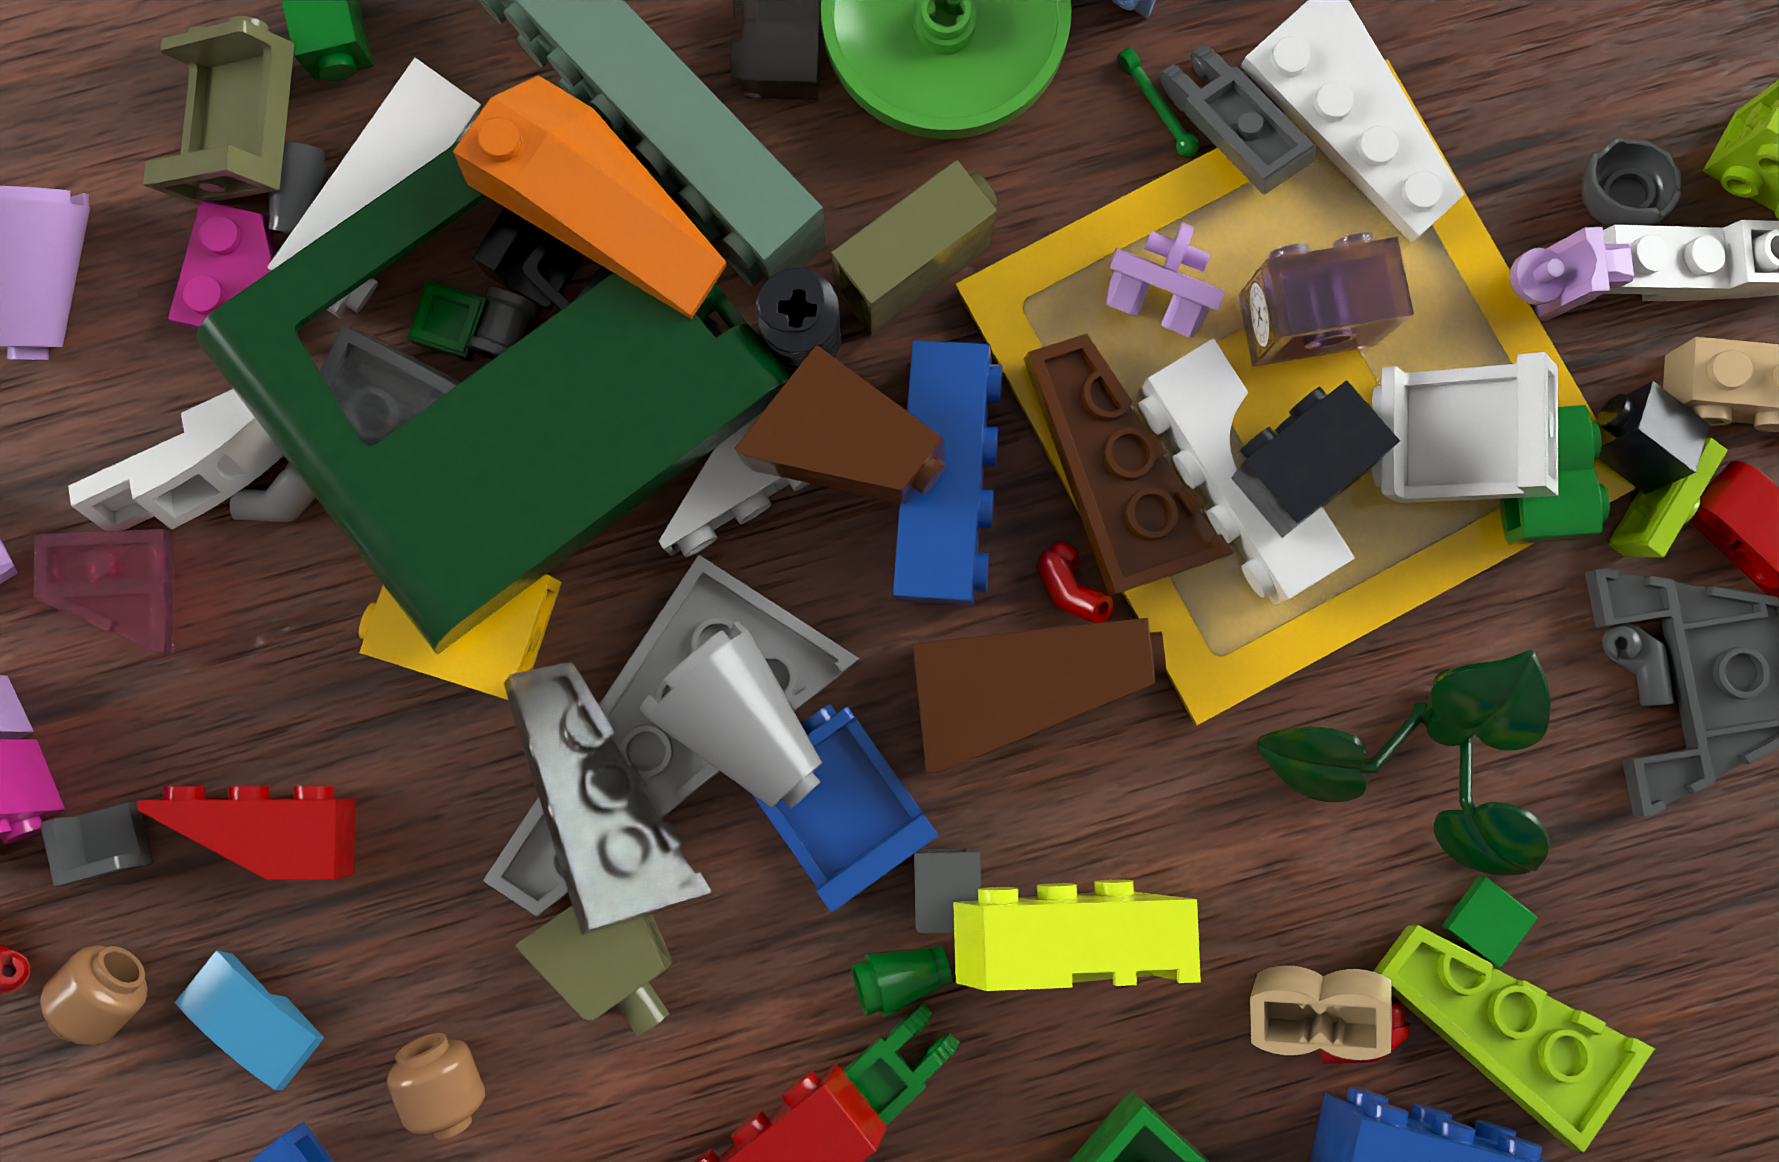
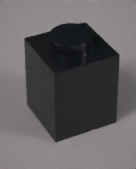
[1597,381,1709,495]

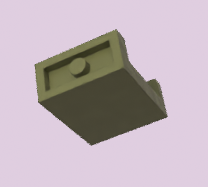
[143,16,295,205]

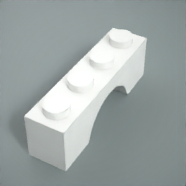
[1138,338,1355,605]

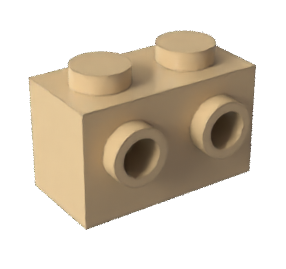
[1663,337,1779,432]

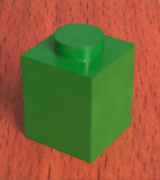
[282,0,374,81]

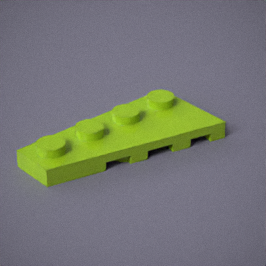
[1373,925,1655,1153]

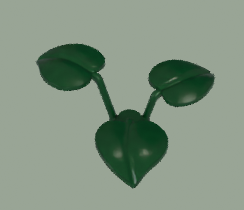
[1257,650,1551,875]

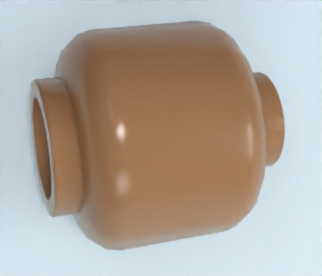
[40,945,148,1046]
[387,1033,485,1139]

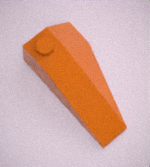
[453,75,727,319]

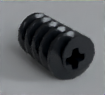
[755,268,841,375]

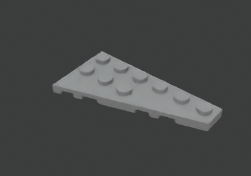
[483,555,860,917]

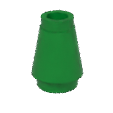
[851,945,952,1018]

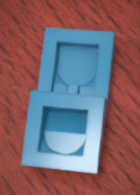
[174,950,324,1091]

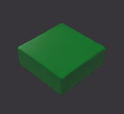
[406,280,489,362]
[1441,875,1538,969]

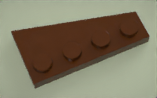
[1023,333,1234,596]

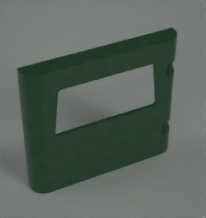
[196,141,791,654]

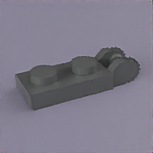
[1159,44,1316,195]

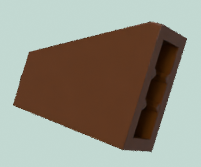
[734,345,947,504]

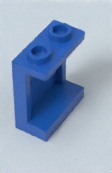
[746,704,939,913]

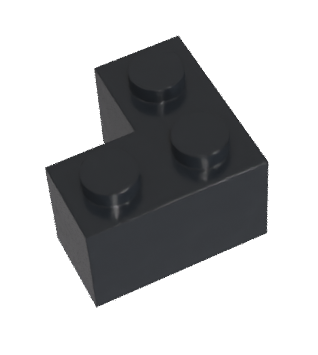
[1231,380,1400,538]

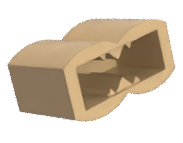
[1250,965,1392,1060]

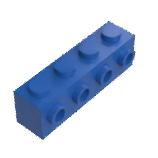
[893,340,1003,607]

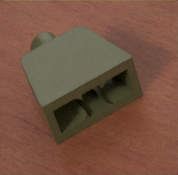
[515,868,673,1037]

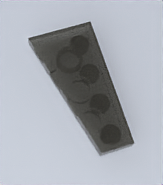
[503,661,712,935]

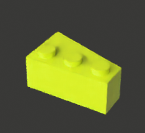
[953,880,1201,991]

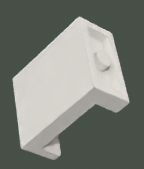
[1372,352,1558,503]

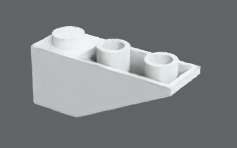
[659,413,810,557]

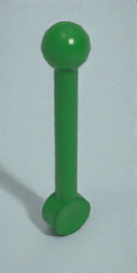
[1117,47,1200,158]

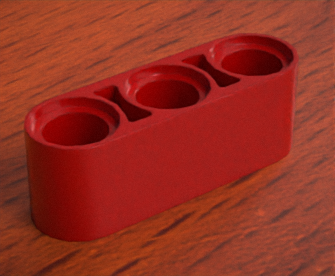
[1690,461,1779,597]

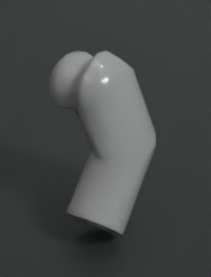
[230,462,316,522]

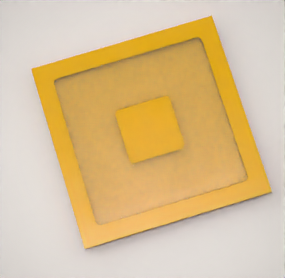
[955,59,1636,726]

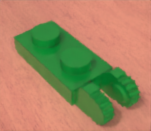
[843,1002,960,1126]

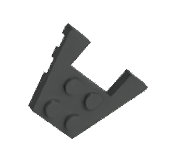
[1585,568,1779,817]

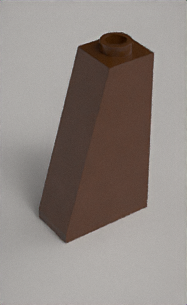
[913,618,1166,774]

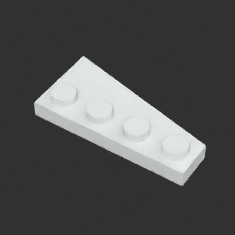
[1240,0,1464,243]

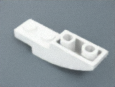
[1603,220,1779,301]
[68,389,284,536]

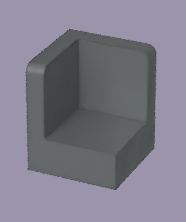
[41,802,153,887]
[914,847,981,933]

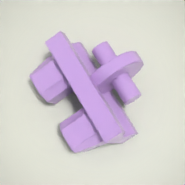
[1106,222,1225,338]
[1510,227,1634,321]

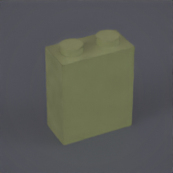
[831,160,998,336]

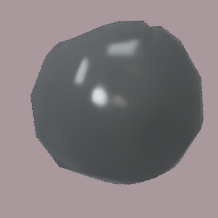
[1581,138,1682,228]

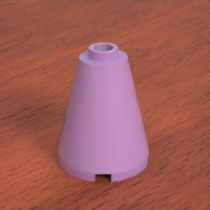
[0,186,90,360]

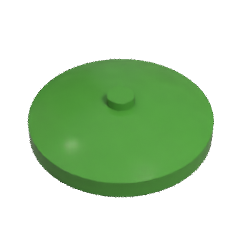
[821,0,1072,139]

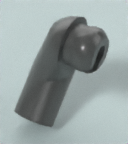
[1602,623,1675,706]

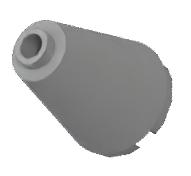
[639,621,822,809]

